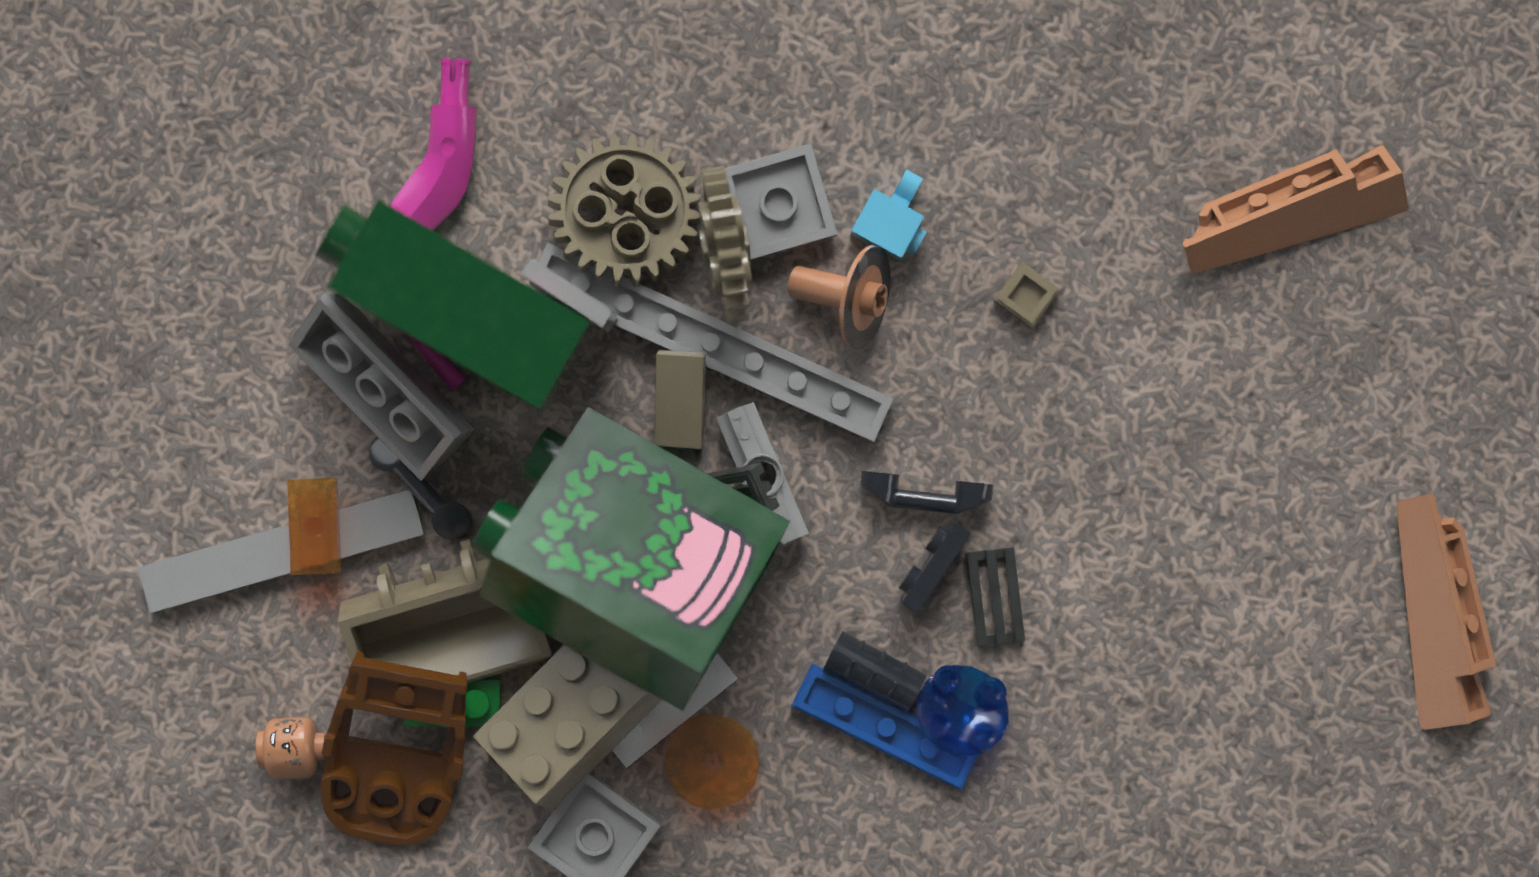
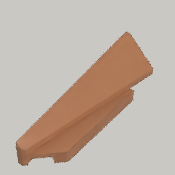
[1182,145,1409,273]
[1397,494,1496,730]

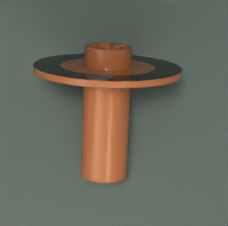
[788,245,891,349]

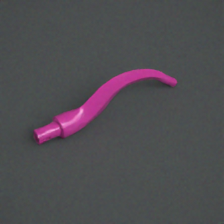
[391,58,477,391]

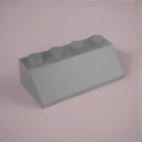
[288,293,474,481]

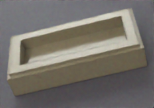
[654,350,706,449]

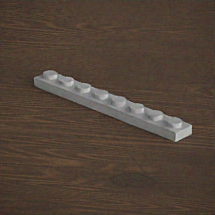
[528,242,894,442]

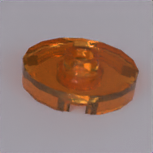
[665,713,760,810]

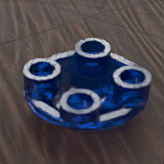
[917,665,1009,757]

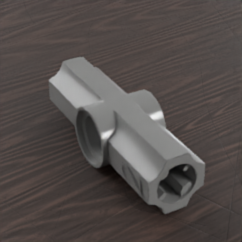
[716,402,809,546]

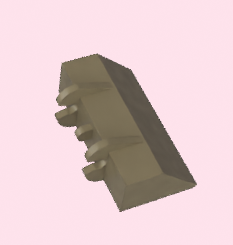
[338,539,553,683]

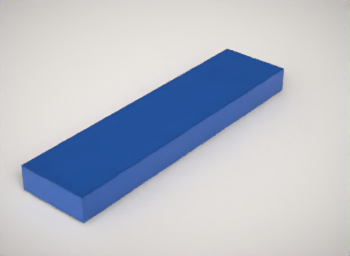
[791,663,982,790]

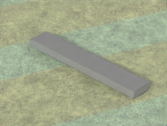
[137,490,426,613]

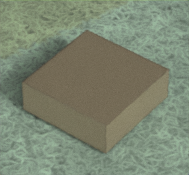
[993,262,1060,328]

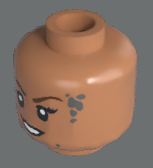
[256,717,326,780]

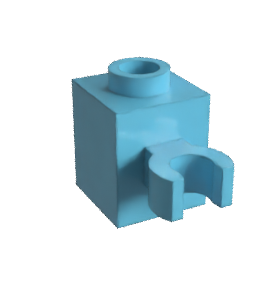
[850,170,927,262]

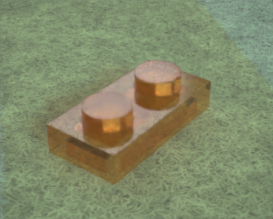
[287,478,341,575]

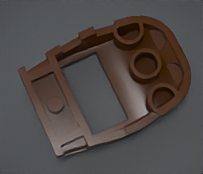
[321,652,467,846]

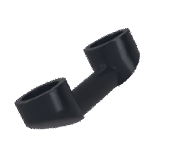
[369,437,473,540]
[860,471,994,514]

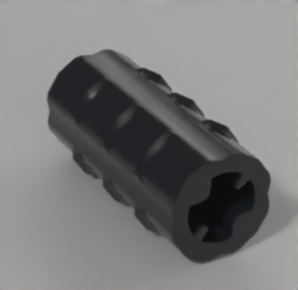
[823,631,927,713]

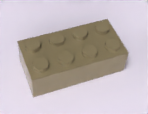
[473,644,662,811]

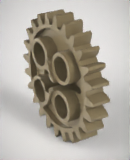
[548,133,701,287]
[698,166,753,324]

